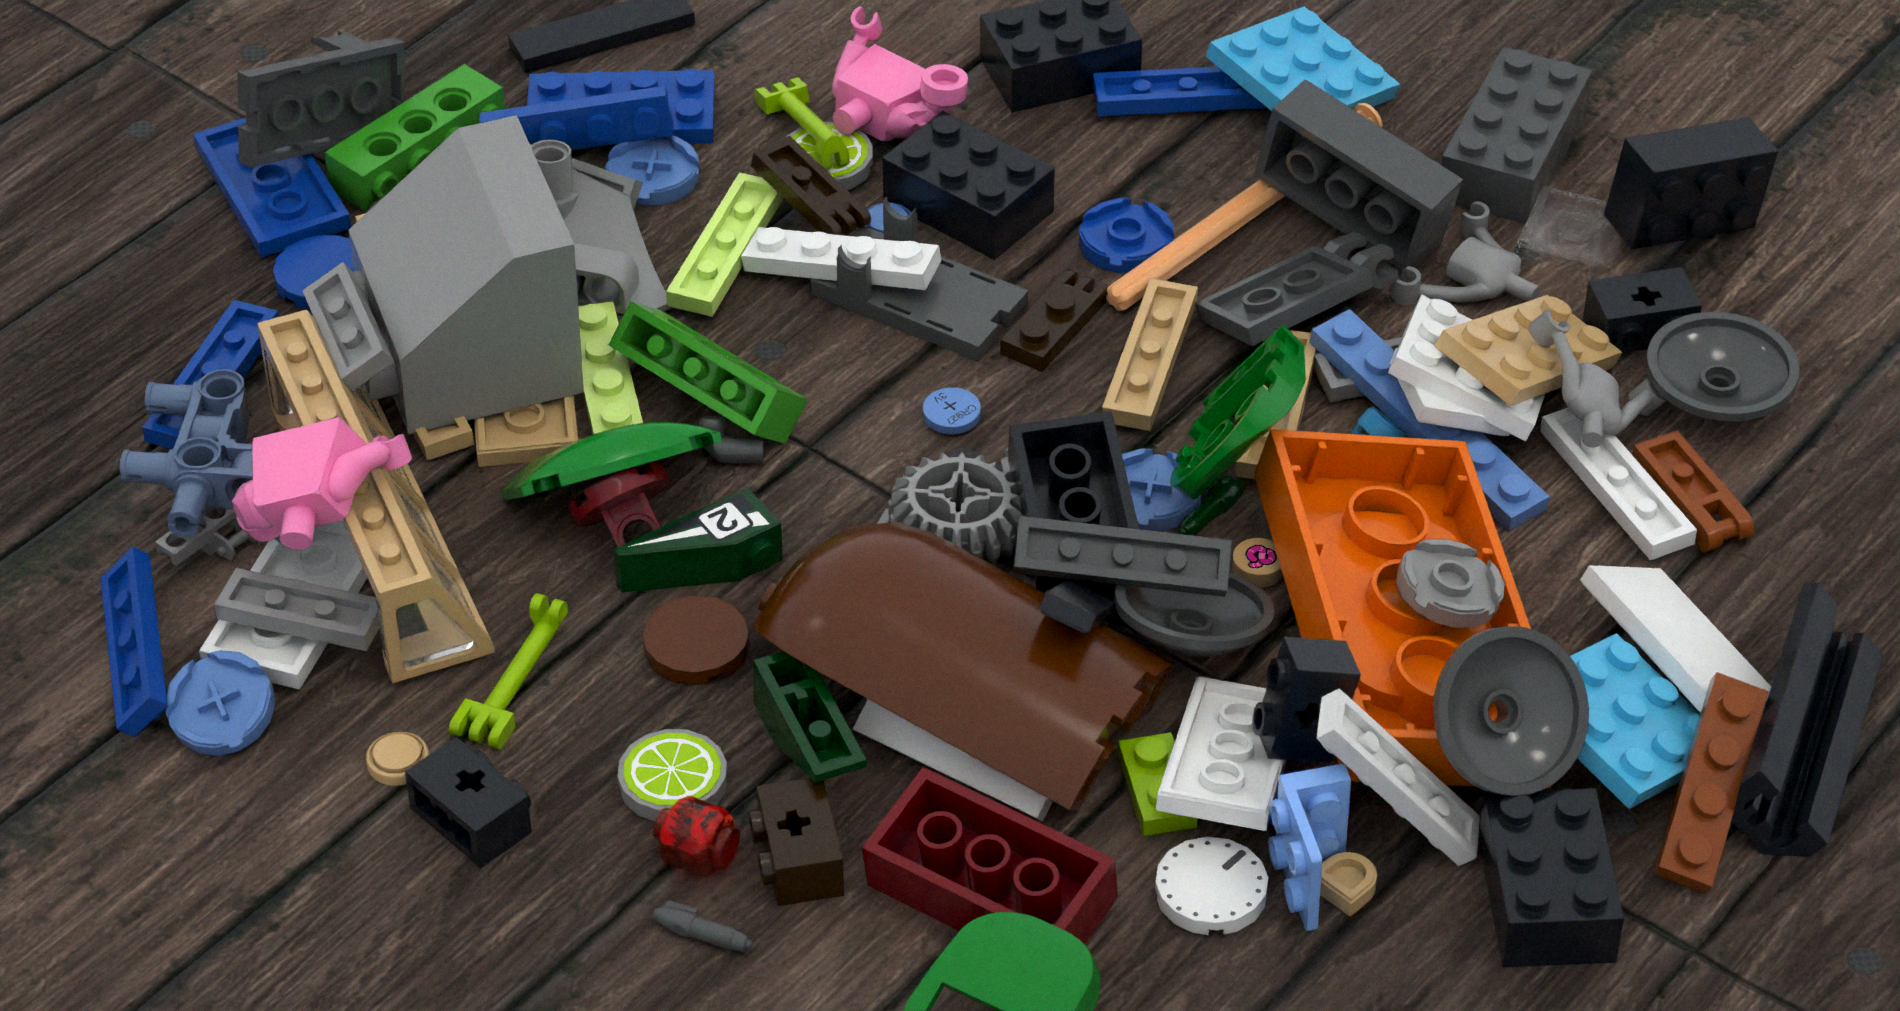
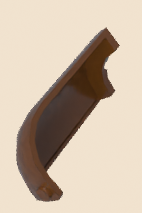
[753,522,1176,810]

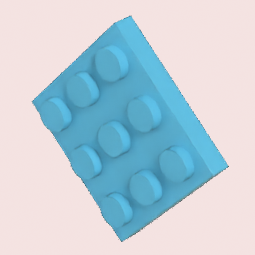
[1205,6,1400,111]
[1570,633,1700,809]

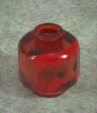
[653,796,741,878]

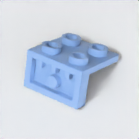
[1268,763,1351,931]

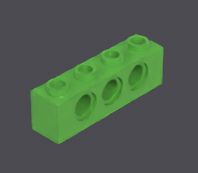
[324,64,505,212]
[608,301,808,444]

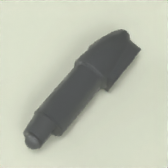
[653,900,753,952]

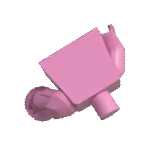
[832,6,968,141]
[232,417,412,549]

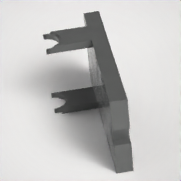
[238,31,405,168]
[811,197,1028,362]

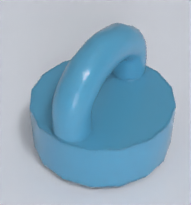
[1351,407,1407,438]

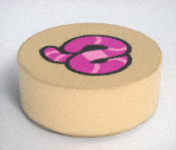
[1232,538,1283,588]

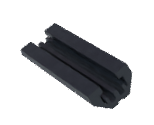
[1732,583,1883,857]

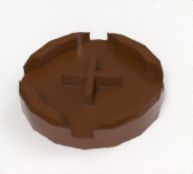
[642,595,750,685]

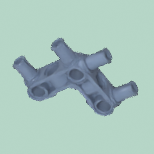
[120,369,281,543]

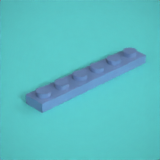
[1309,309,1550,532]

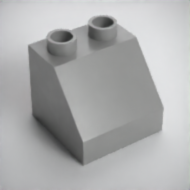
[349,115,584,435]

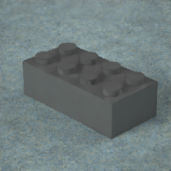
[1441,47,1592,224]
[1254,79,1463,271]

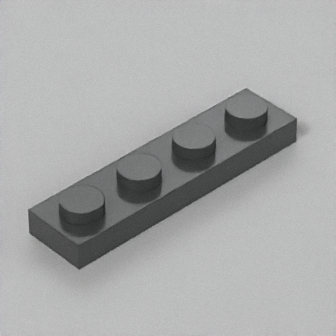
[1013,516,1232,597]

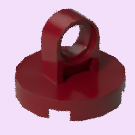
[568,461,670,547]

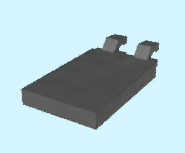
[1195,232,1399,346]

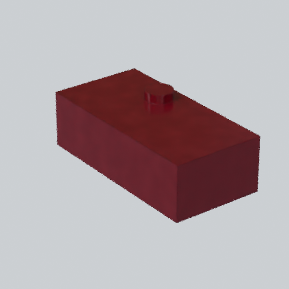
[861,767,1118,944]

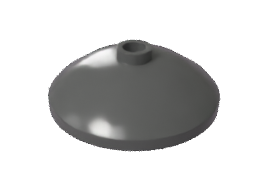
[1646,312,1800,422]
[1114,571,1274,657]
[1433,626,1589,795]

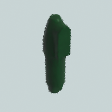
[1178,475,1246,535]

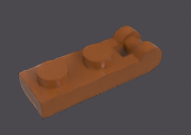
[1632,430,1754,553]

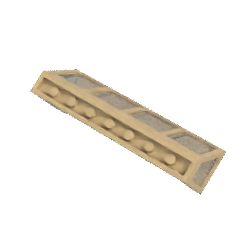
[257,310,495,684]

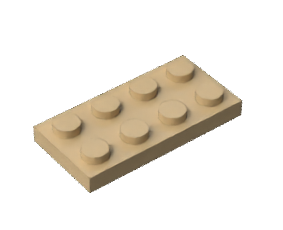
[1435,295,1622,406]

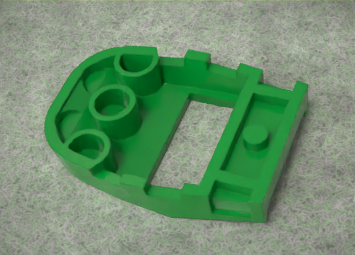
[1170,324,1306,499]
[904,912,1101,1011]

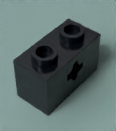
[1583,267,1702,353]
[1252,636,1361,763]
[405,737,532,868]

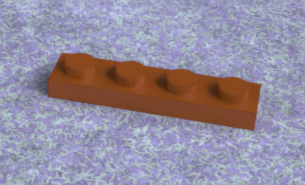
[1653,672,1769,894]

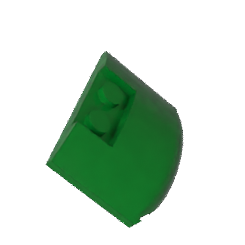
[501,422,723,501]

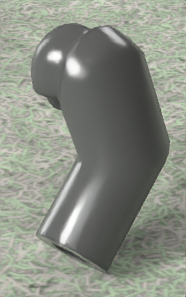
[699,416,764,464]

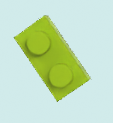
[1118,732,1198,836]

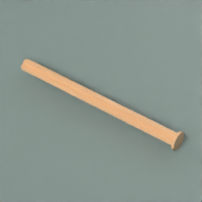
[1106,103,1383,311]

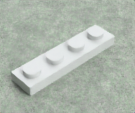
[741,227,941,290]
[1540,408,1697,561]
[1316,688,1480,866]

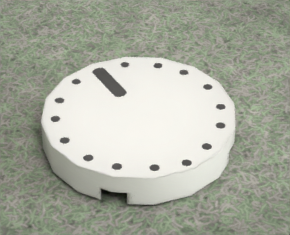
[1155,837,1268,935]

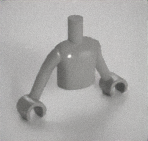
[1391,201,1540,305]
[1529,309,1667,448]

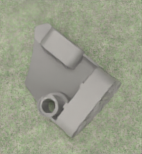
[531,140,672,314]

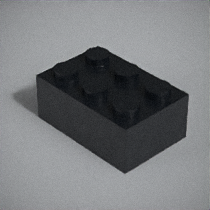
[980,0,1142,113]
[882,111,1055,260]
[1604,117,1779,250]
[1008,411,1139,589]
[1478,788,1624,967]

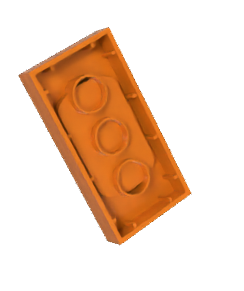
[1254,429,1553,789]

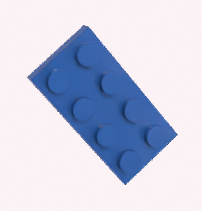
[527,69,715,145]
[193,117,351,258]

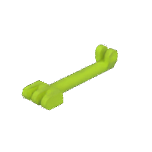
[754,77,849,170]
[449,593,568,749]

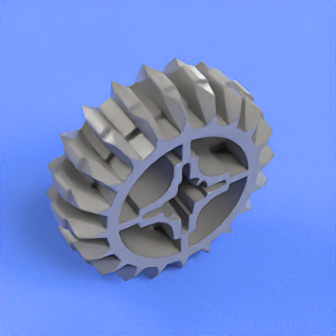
[888,451,1023,566]

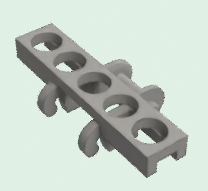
[155,507,257,566]

